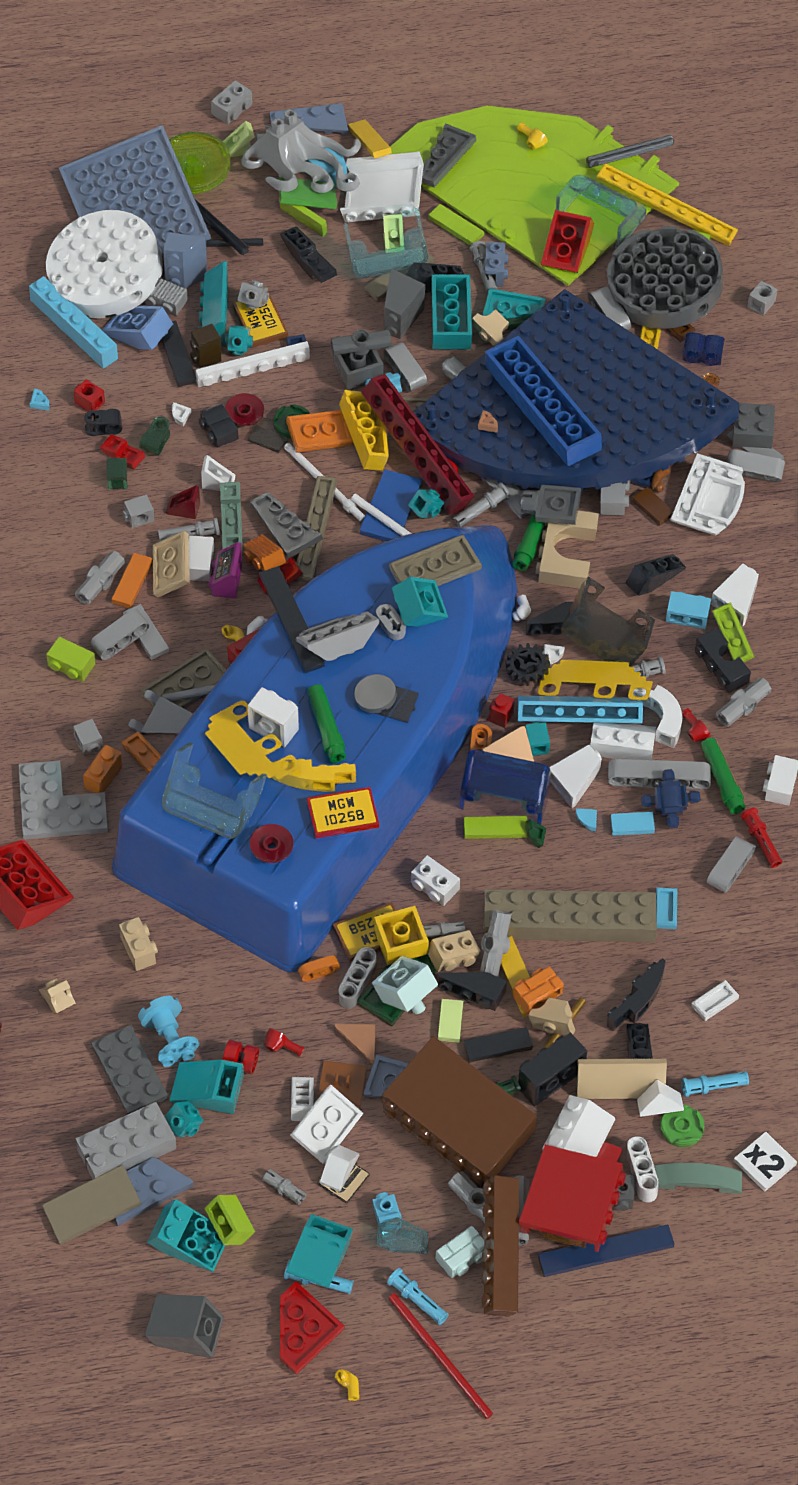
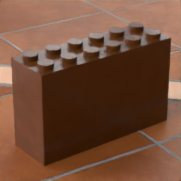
[382,1036,537,1187]

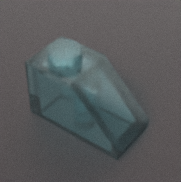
[377,1217,428,1254]

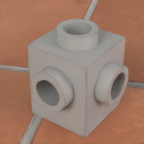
[237,280,269,309]

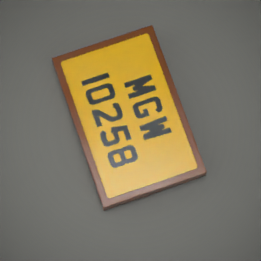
[232,291,288,348]
[333,902,396,962]

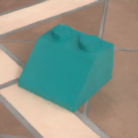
[392,577,448,627]

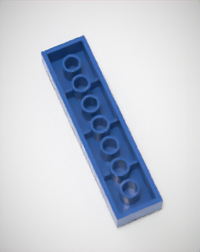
[485,336,602,466]

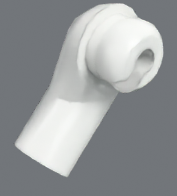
[512,595,531,622]
[246,616,268,635]

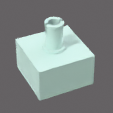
[372,956,438,1014]

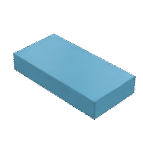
[610,812,655,836]
[656,887,677,929]

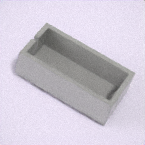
[75,1102,176,1179]

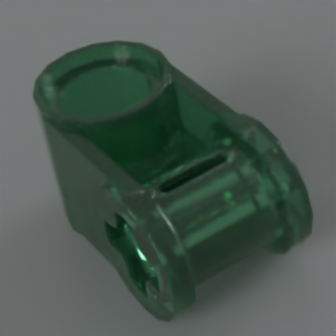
[139,416,170,456]

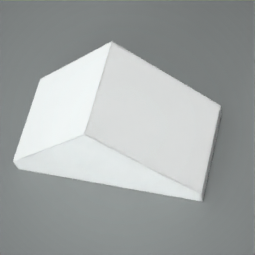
[201,455,236,491]
[637,1080,684,1117]
[320,1145,359,1192]

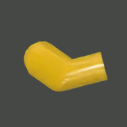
[221,625,245,641]
[335,1369,359,1401]

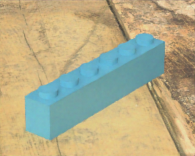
[29,276,118,369]
[517,696,643,723]

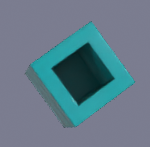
[525,722,550,756]

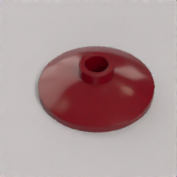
[225,393,264,426]
[250,824,294,863]

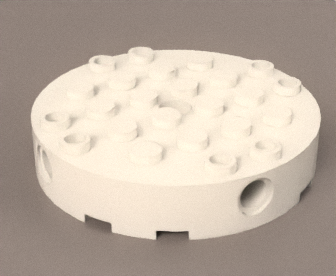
[46,210,163,318]

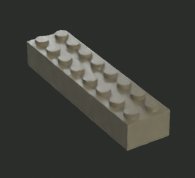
[484,889,657,942]

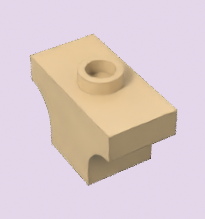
[472,309,509,346]
[39,978,76,1013]
[528,997,575,1036]

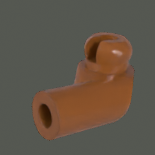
[651,468,670,493]

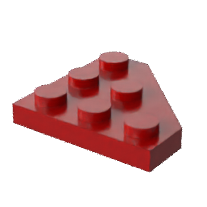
[280,1281,345,1375]

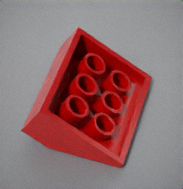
[0,839,74,930]

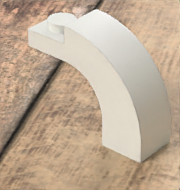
[633,685,682,748]

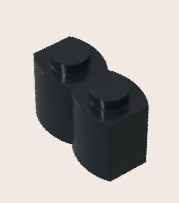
[198,403,239,448]

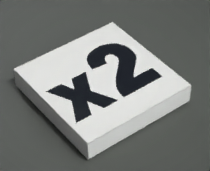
[734,1132,797,1192]

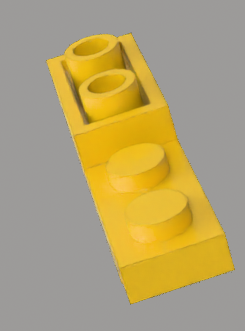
[271,759,356,792]

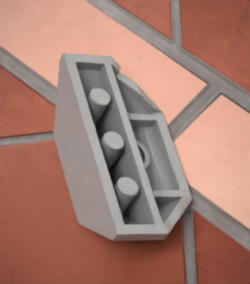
[296,612,379,661]

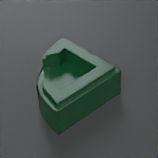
[525,819,547,848]

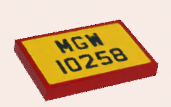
[307,787,379,839]

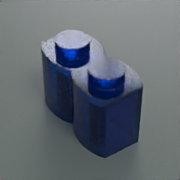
[683,332,725,366]

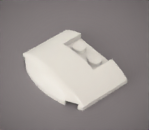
[671,453,745,536]

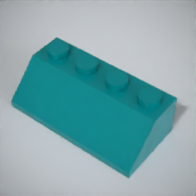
[198,261,228,346]

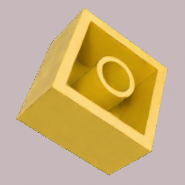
[374,906,429,965]

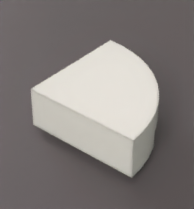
[172,402,191,427]
[544,644,565,664]

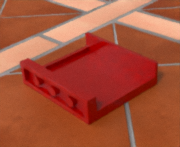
[519,1144,626,1252]

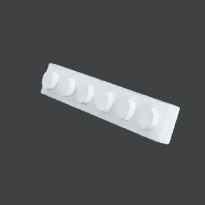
[196,341,310,387]

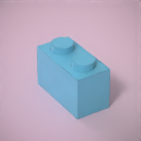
[666,591,711,629]

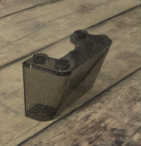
[561,577,655,667]

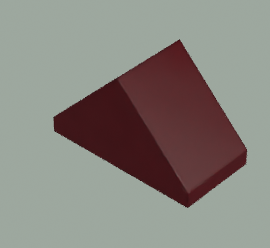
[165,485,200,519]

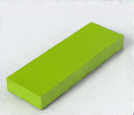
[279,197,327,236]
[428,204,484,245]
[712,602,755,662]
[464,816,528,839]

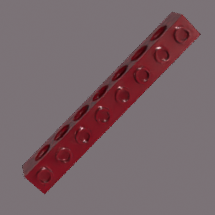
[361,374,475,515]

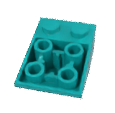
[169,1060,244,1114]
[147,1199,226,1272]
[286,1214,353,1288]

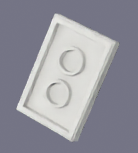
[290,1084,363,1164]

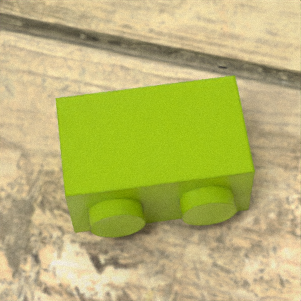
[46,637,95,682]
[204,1195,255,1245]

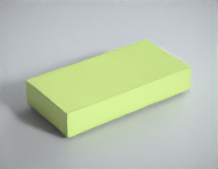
[438,999,463,1043]

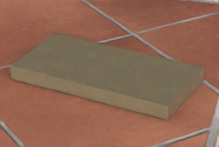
[389,534,482,586]
[141,648,227,709]
[42,1165,142,1245]

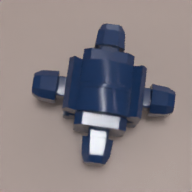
[641,769,700,829]

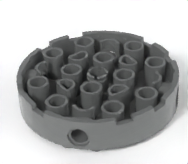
[607,226,723,329]

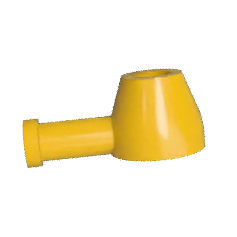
[517,123,548,150]

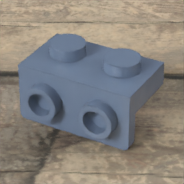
[485,242,509,287]

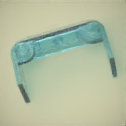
[556,175,646,247]
[342,208,428,278]
[162,742,267,839]

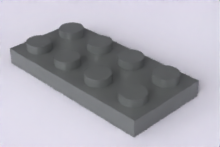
[91,1025,168,1115]

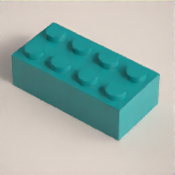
[431,275,472,349]

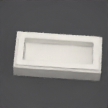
[691,980,739,1021]

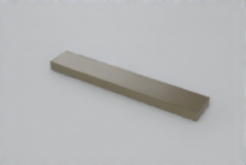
[296,476,337,582]

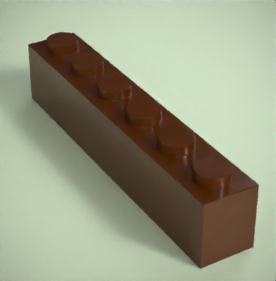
[482,1175,519,1317]

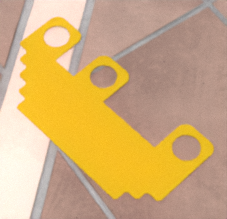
[538,660,653,700]
[205,701,301,779]

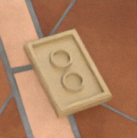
[153,531,190,598]

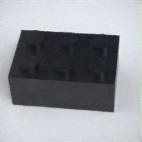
[518,1032,587,1107]

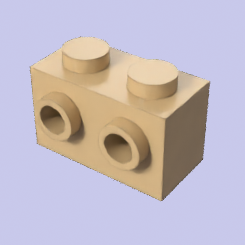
[119,917,158,971]
[428,930,480,972]

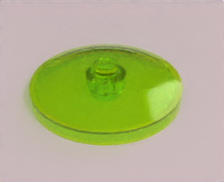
[169,132,231,194]

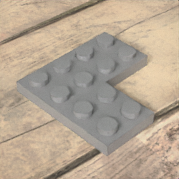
[19,760,108,840]

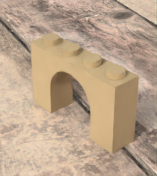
[535,510,599,590]

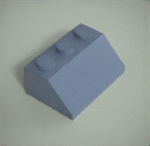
[163,232,208,288]

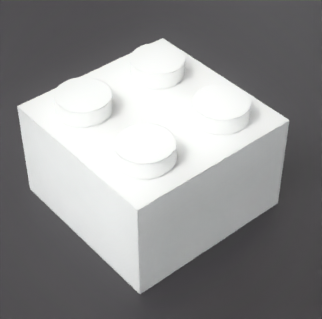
[248,687,299,748]

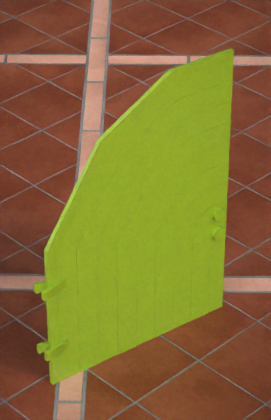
[389,105,679,286]

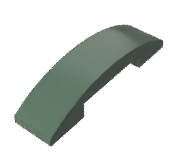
[220,482,243,553]
[654,1163,742,1194]

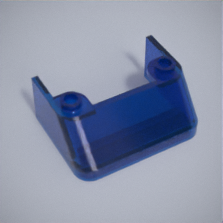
[459,750,551,825]

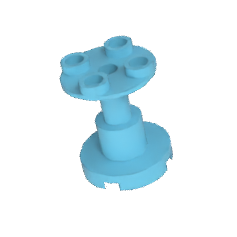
[138,996,199,1067]

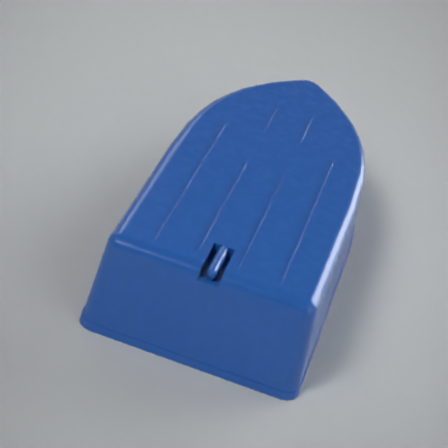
[112,525,517,972]

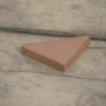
[335,1024,375,1064]

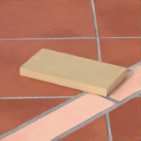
[577,1059,667,1099]

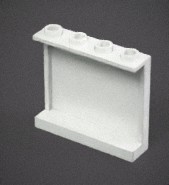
[340,152,424,222]

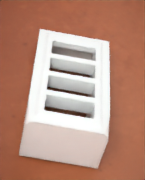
[291,1077,314,1121]

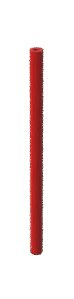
[388,1293,493,1419]

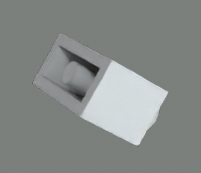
[189,536,214,582]
[763,755,798,806]

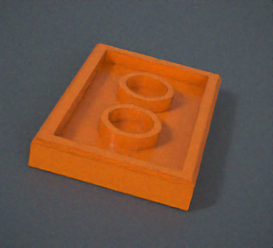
[286,410,353,453]

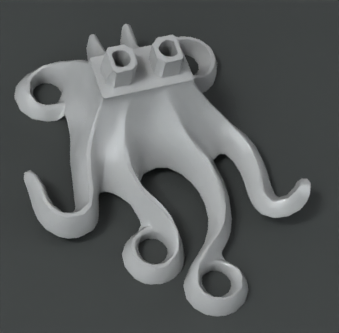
[241,109,361,193]

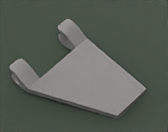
[128,690,193,734]

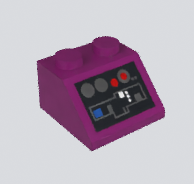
[209,542,242,599]

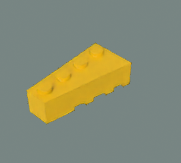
[339,390,389,471]

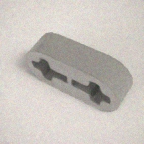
[376,604,406,640]

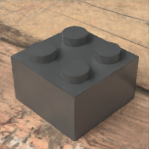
[333,349,383,390]
[732,403,775,449]

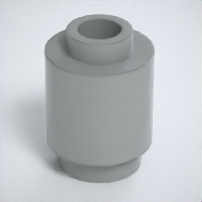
[442,357,467,380]

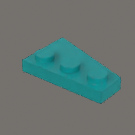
[482,288,546,319]

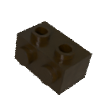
[189,324,222,368]

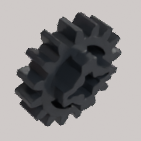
[506,643,550,686]

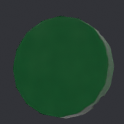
[273,404,310,439]

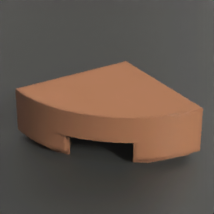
[478,410,498,432]

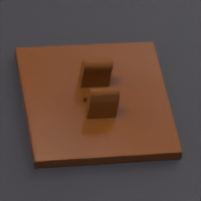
[317,1060,367,1107]

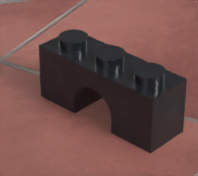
[695,628,751,693]

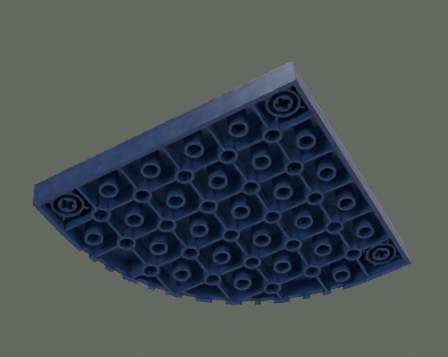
[413,289,739,491]

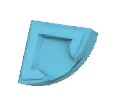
[30,388,50,411]
[576,808,597,831]

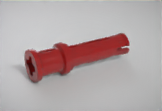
[740,807,783,868]

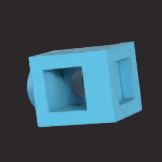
[372,1192,401,1231]

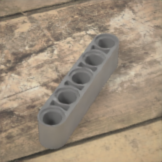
[608,759,711,790]

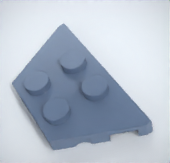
[116,1157,194,1226]

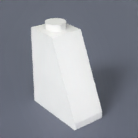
[711,564,759,627]
[547,745,602,808]

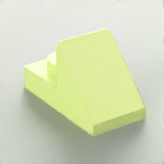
[221,121,254,158]
[383,214,405,254]

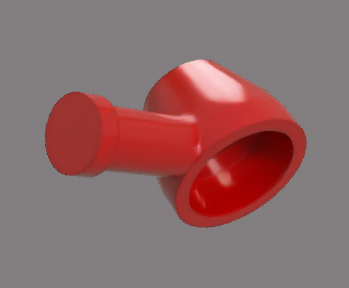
[682,708,711,743]
[264,1028,305,1057]

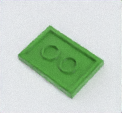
[278,177,337,209]

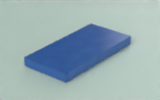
[360,469,422,541]

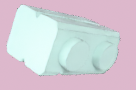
[435,1226,484,1278]

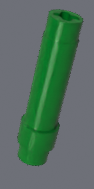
[512,514,546,571]
[307,684,346,763]
[700,738,746,814]

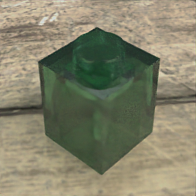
[107,457,128,489]

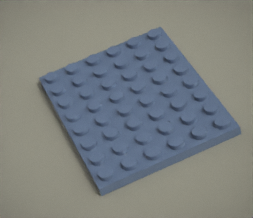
[59,125,211,259]

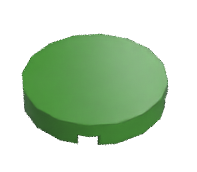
[660,1105,705,1147]

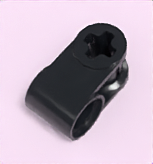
[84,408,123,436]

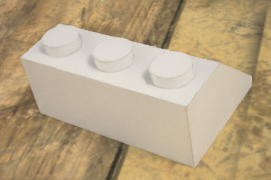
[590,722,656,760]
[542,1095,615,1157]

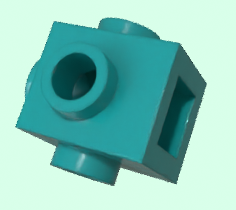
[225,325,253,355]
[408,489,444,519]
[164,1101,204,1137]

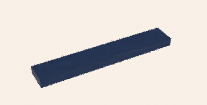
[538,1224,675,1277]

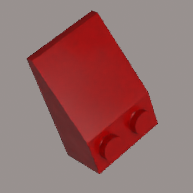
[541,210,594,273]

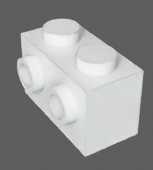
[411,855,460,906]

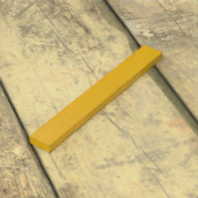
[596,163,738,246]

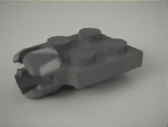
[520,485,581,525]

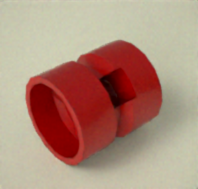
[222,1039,260,1075]

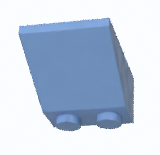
[102,306,173,350]

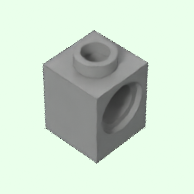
[747,281,778,316]
[122,494,154,528]
[73,719,103,756]

